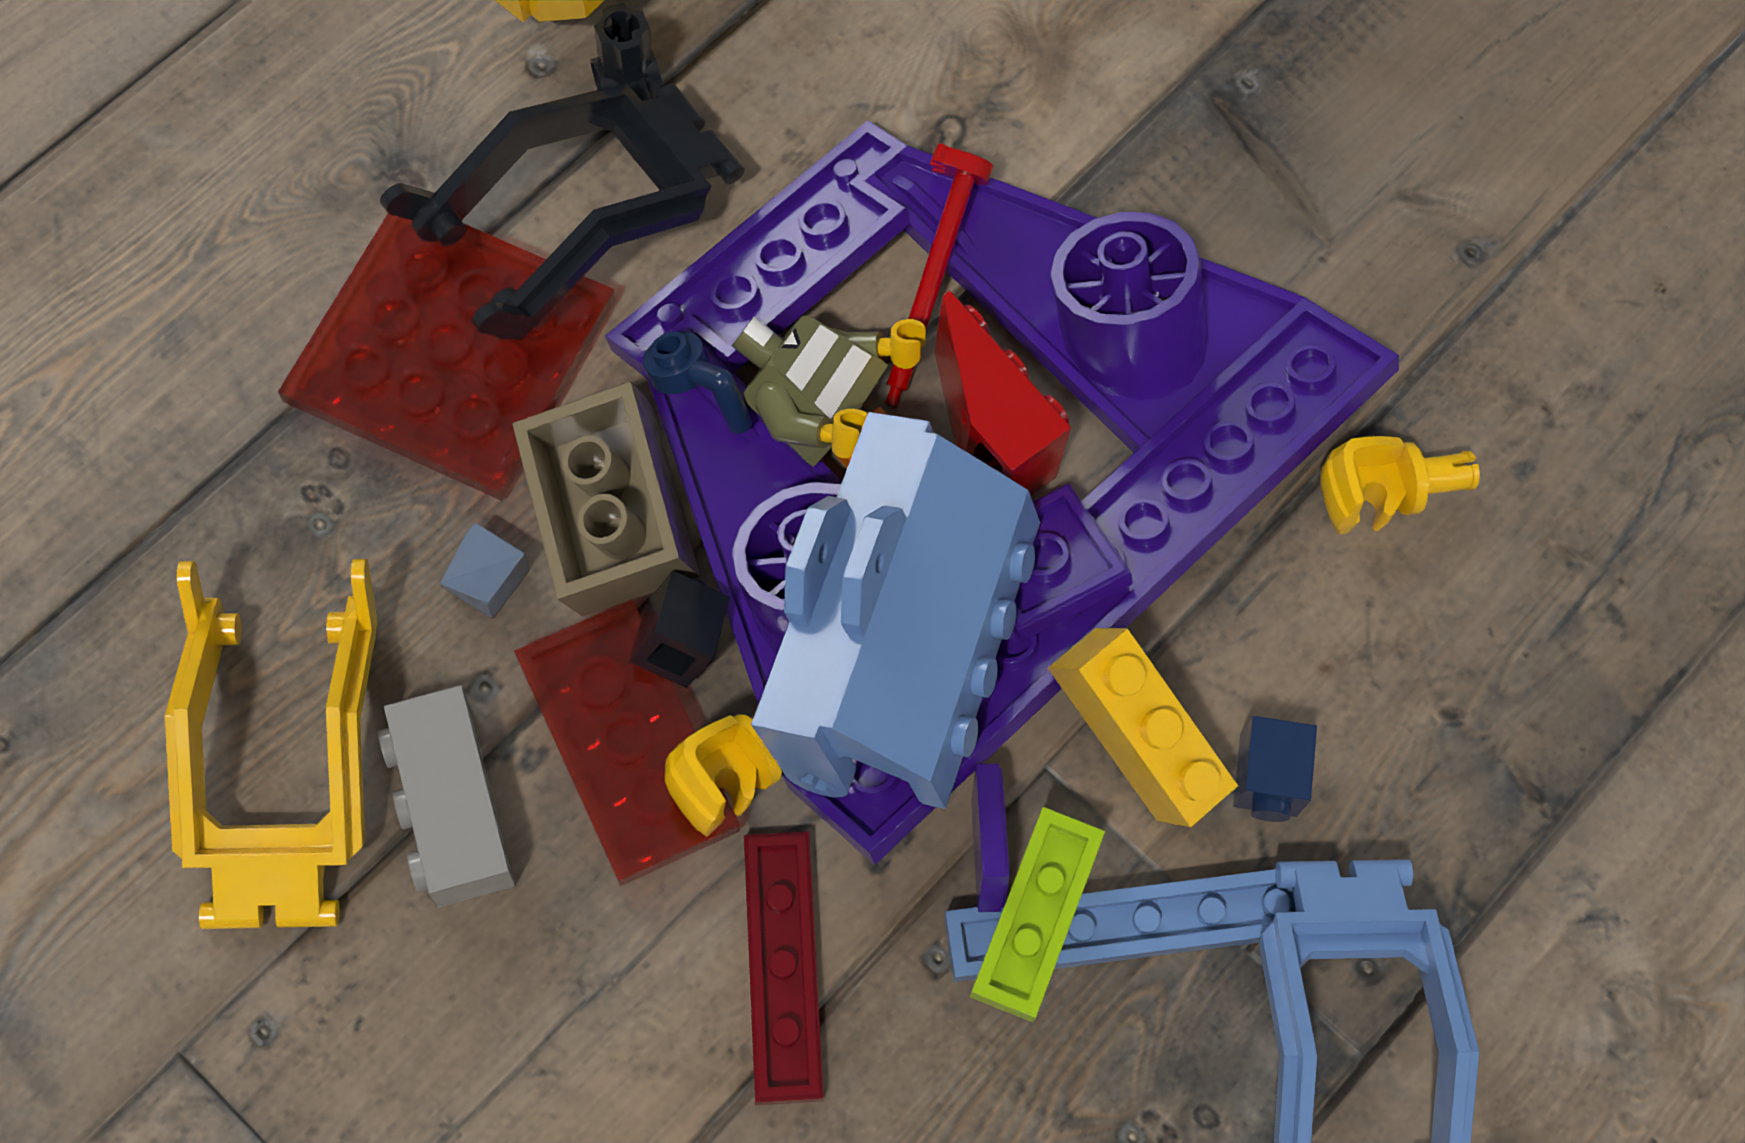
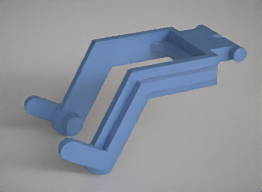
[1259,859,1479,1143]

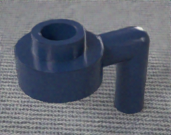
[643,331,753,434]

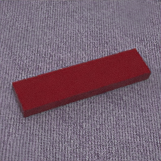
[744,832,823,1106]

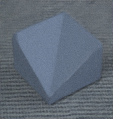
[440,523,530,619]

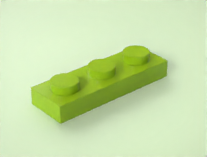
[969,807,1105,1023]

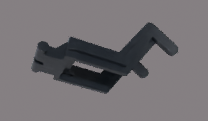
[380,83,745,341]

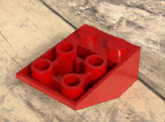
[934,291,1071,496]

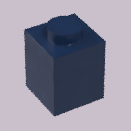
[1233,716,1317,822]

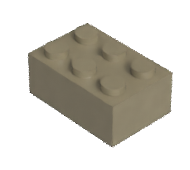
[512,381,700,617]

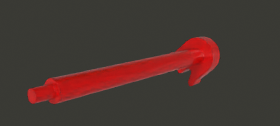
[885,143,994,407]

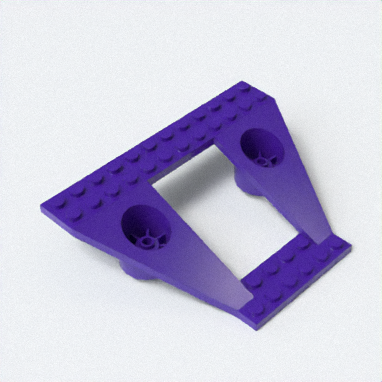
[605,120,1399,865]

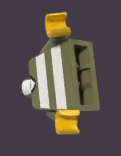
[731,316,926,467]

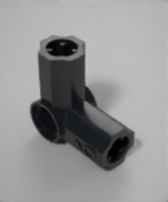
[590,3,663,160]

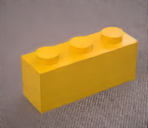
[1048,628,1238,827]

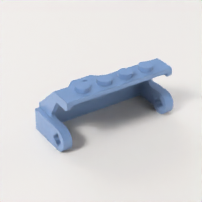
[751,412,1040,809]

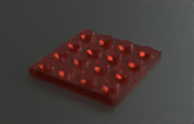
[278,214,616,501]

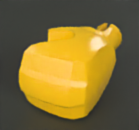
[1320,436,1480,535]
[665,714,782,837]

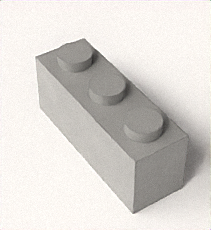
[378,685,515,908]

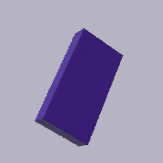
[971,764,1010,912]

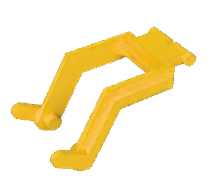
[164,559,378,929]

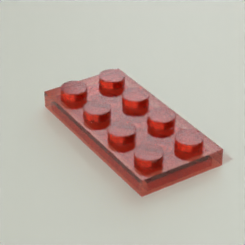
[514,599,740,886]

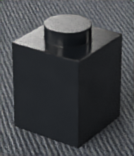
[629,570,730,688]

